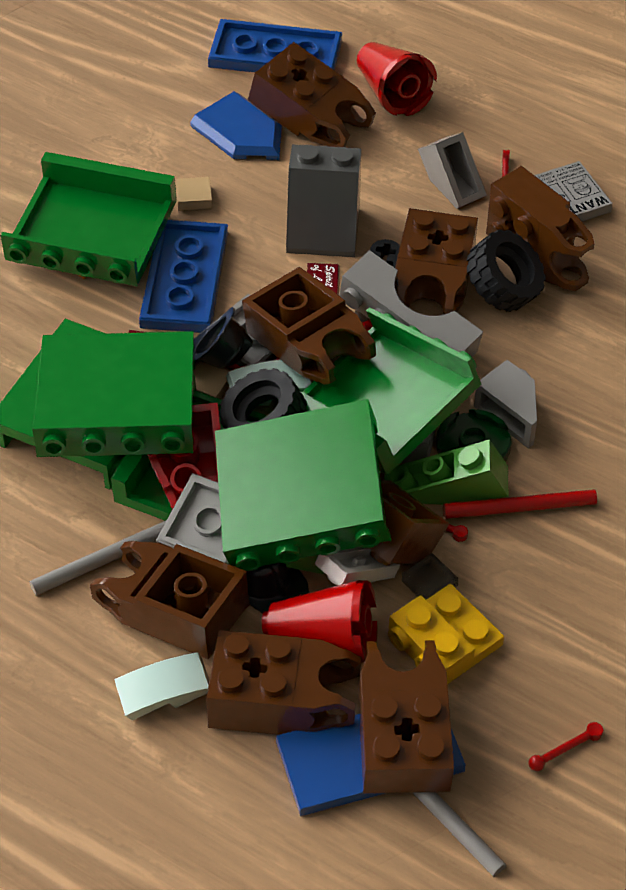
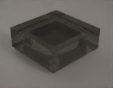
[402,553,458,600]

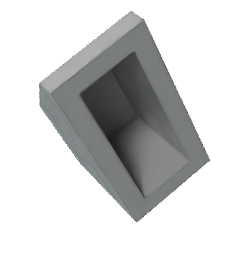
[418,132,487,208]
[474,360,537,449]

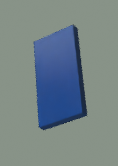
[208,19,342,72]
[139,220,228,333]
[276,714,466,817]

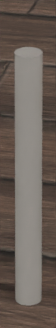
[29,520,167,596]
[413,792,506,877]

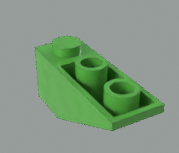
[384,440,509,505]

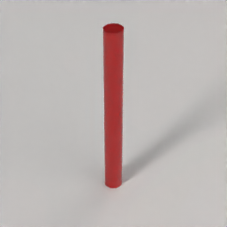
[443,489,597,519]

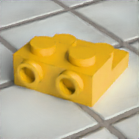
[388,583,504,685]

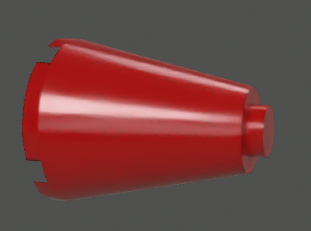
[356,42,437,116]
[262,580,378,663]

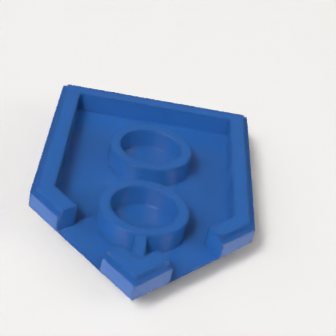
[190,91,282,160]

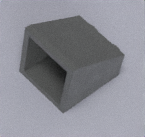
[286,144,361,257]

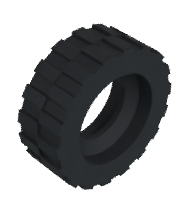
[467,229,546,312]
[219,368,307,429]

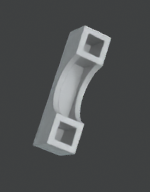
[339,250,483,357]

